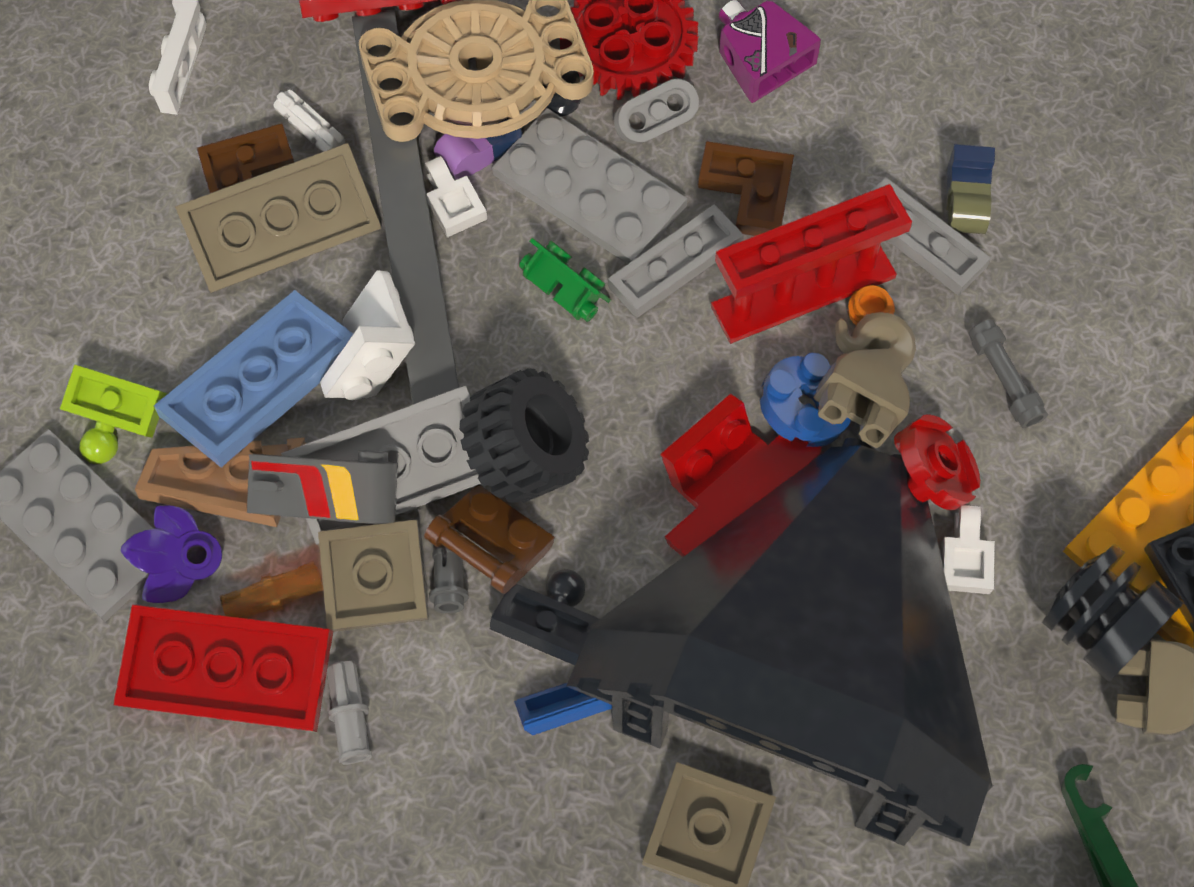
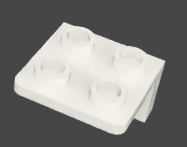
[320,270,415,400]

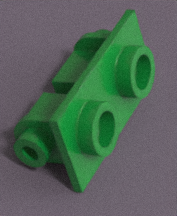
[519,238,611,322]

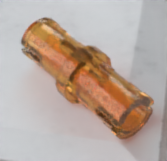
[220,560,323,619]

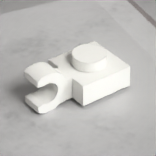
[425,156,487,238]
[941,505,995,594]

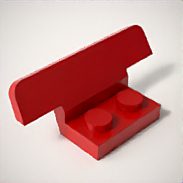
[660,393,822,557]

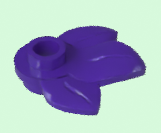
[120,506,222,603]

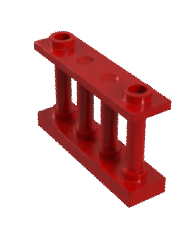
[711,184,912,344]

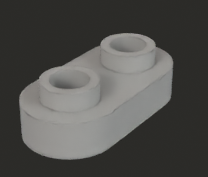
[614,79,699,144]

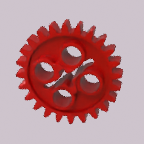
[559,0,699,100]

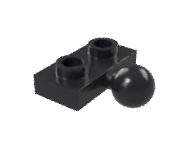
[489,569,600,666]

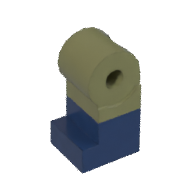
[946,144,995,234]

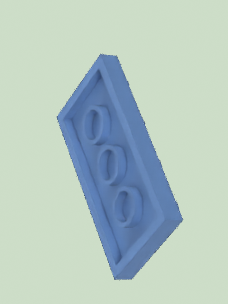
[154,290,353,467]

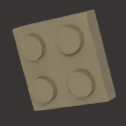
[318,520,429,632]
[642,762,776,887]

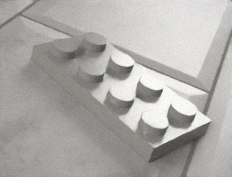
[492,108,688,264]
[281,385,481,545]
[0,429,154,622]

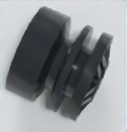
[1042,544,1184,682]

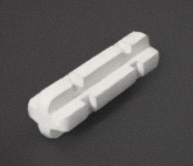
[274,90,345,152]

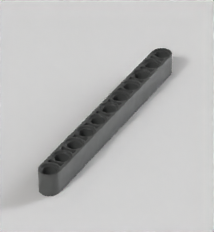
[352,10,459,404]

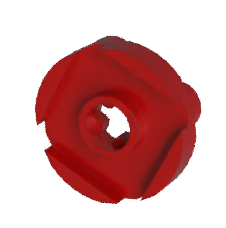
[894,414,981,510]

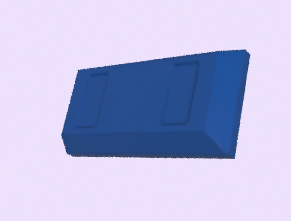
[514,682,612,735]

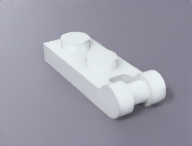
[149,0,206,115]

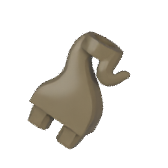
[814,312,916,448]
[1115,640,1194,735]

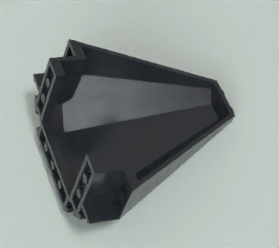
[566,438,993,846]

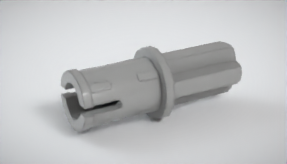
[327,661,372,765]

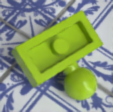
[60,364,167,464]

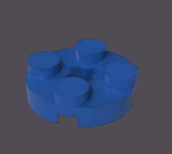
[760,352,851,447]

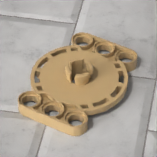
[359,0,594,142]

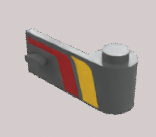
[247,451,398,524]

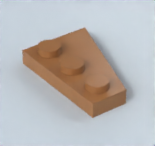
[135,438,306,527]

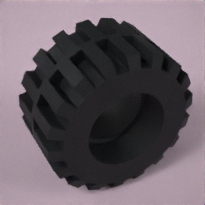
[459,368,589,503]

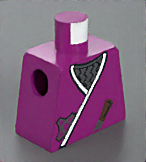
[718,0,821,103]

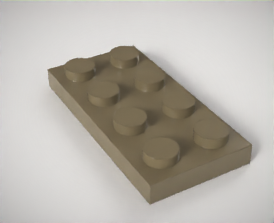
[175,143,381,293]

